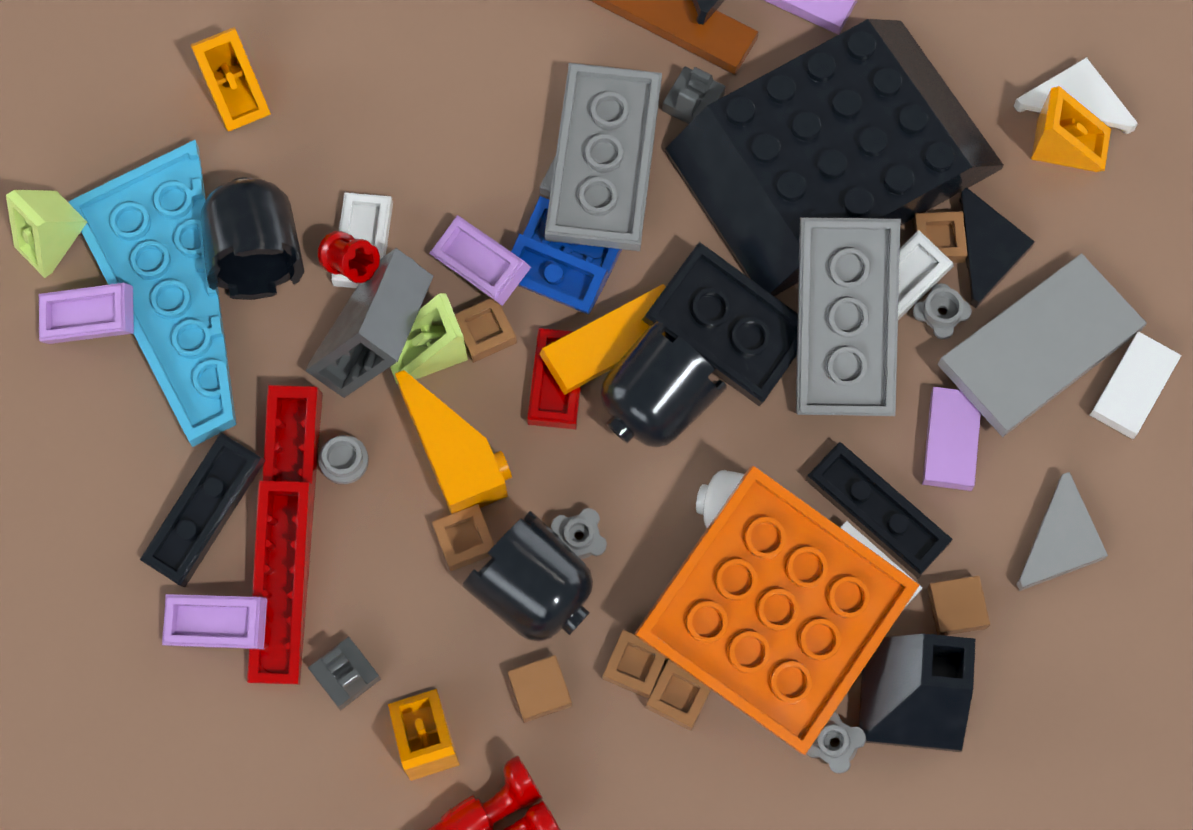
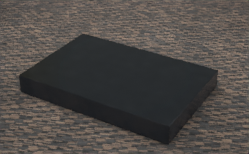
[642,241,798,406]

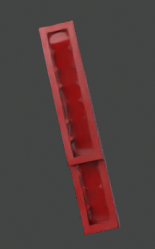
[247,385,323,685]

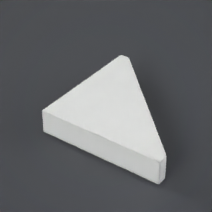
[1014,57,1138,134]

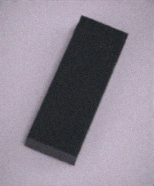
[140,433,266,587]
[806,442,953,579]

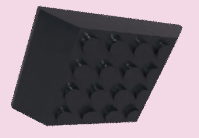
[665,19,1004,296]

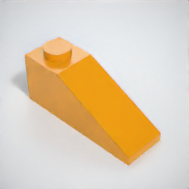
[395,370,512,514]

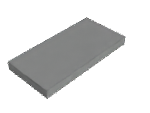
[545,63,662,251]
[796,218,901,416]
[937,253,1147,438]

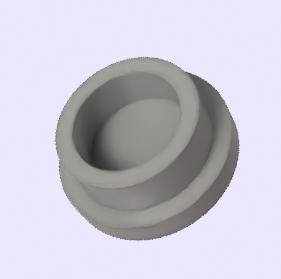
[319,435,369,484]

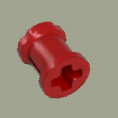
[318,231,380,283]

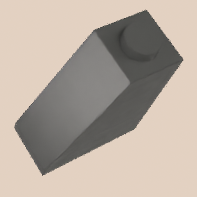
[305,248,433,398]

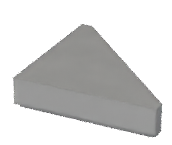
[1016,472,1108,591]

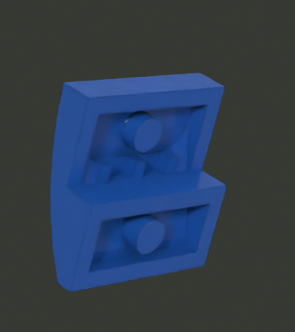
[511,196,622,315]

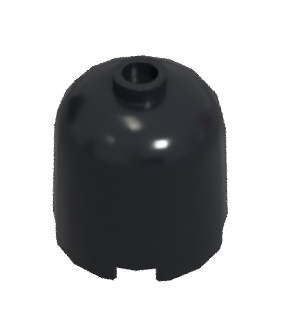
[201,177,305,300]
[600,320,727,447]
[463,511,593,642]

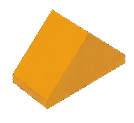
[191,27,271,132]
[1031,86,1111,172]
[388,689,460,781]

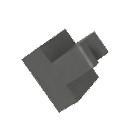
[662,66,726,124]
[308,636,381,711]

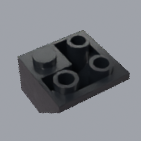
[859,633,976,752]

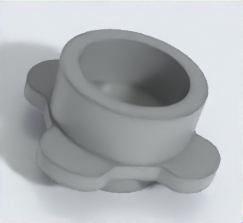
[913,283,972,339]
[551,508,607,559]
[807,712,866,774]

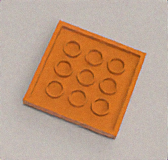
[634,466,919,755]

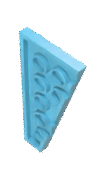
[68,140,237,447]

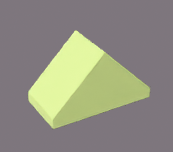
[6,190,87,278]
[390,293,468,384]

